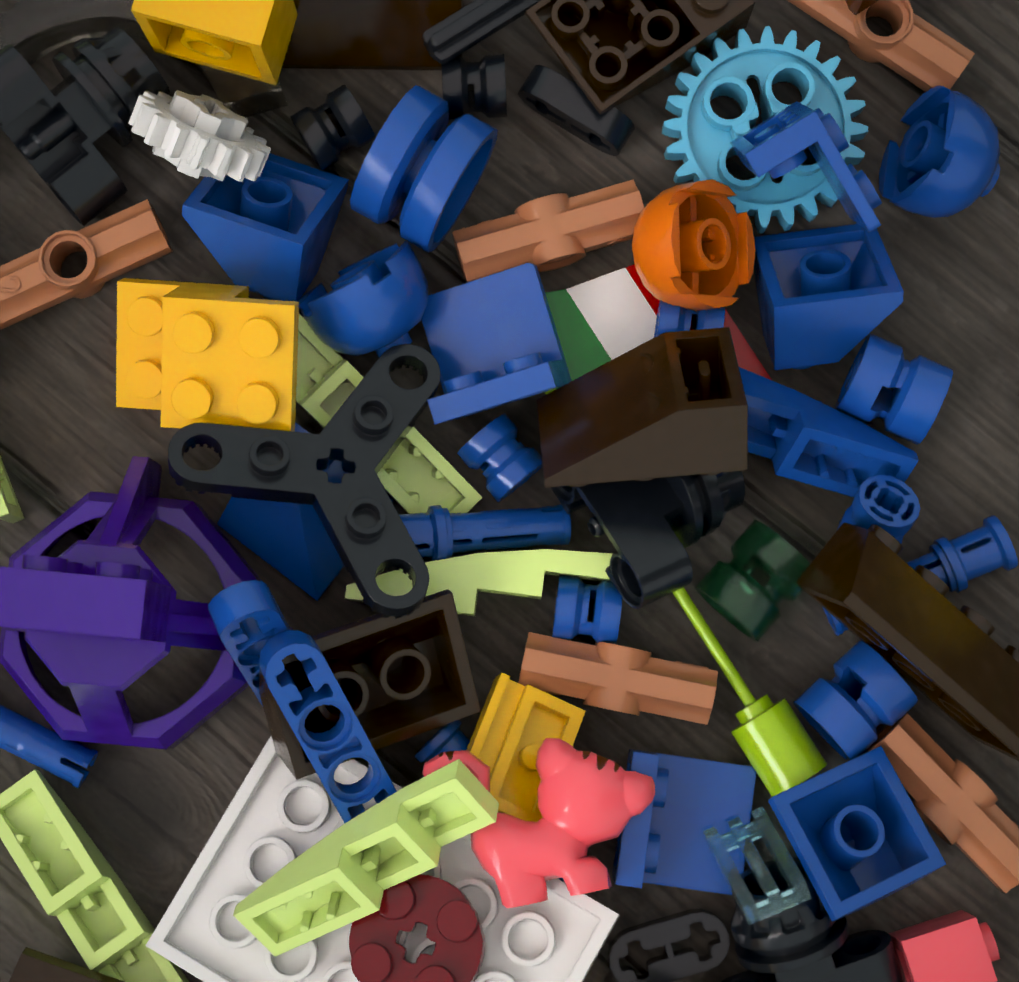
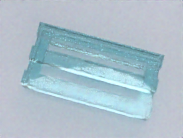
[703,806,812,925]

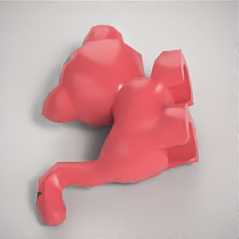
[422,738,655,908]

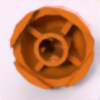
[632,179,756,311]

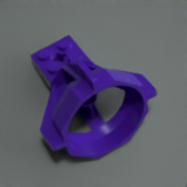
[0,456,293,749]

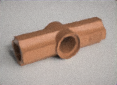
[787,0,975,92]
[452,179,645,283]
[0,199,173,330]
[518,632,718,725]
[865,713,1019,894]

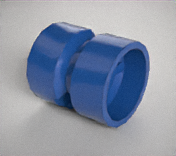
[835,333,953,445]
[793,641,918,761]

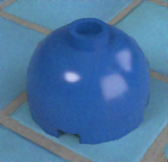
[879,86,1000,218]
[298,241,428,358]

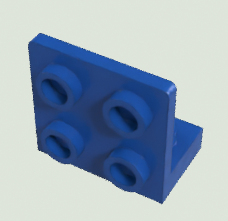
[730,101,882,233]
[422,263,572,424]
[612,749,756,895]

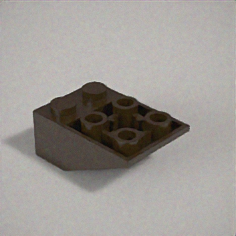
[526,0,755,115]
[537,327,748,488]

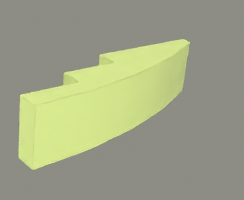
[296,313,483,514]
[345,549,613,616]
[233,759,499,956]
[0,770,189,982]

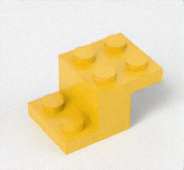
[116,278,299,432]

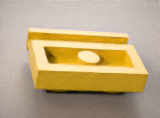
[466,672,586,822]

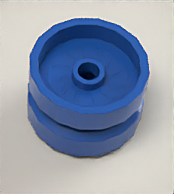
[350,85,498,252]

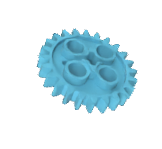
[662,26,868,233]

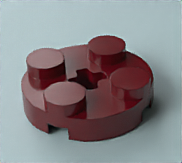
[349,874,485,982]

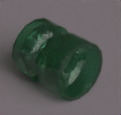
[694,520,810,642]

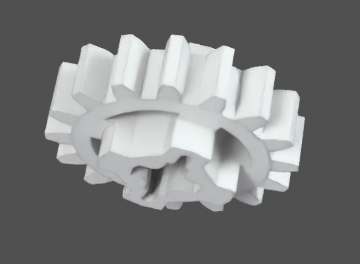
[128,90,271,182]

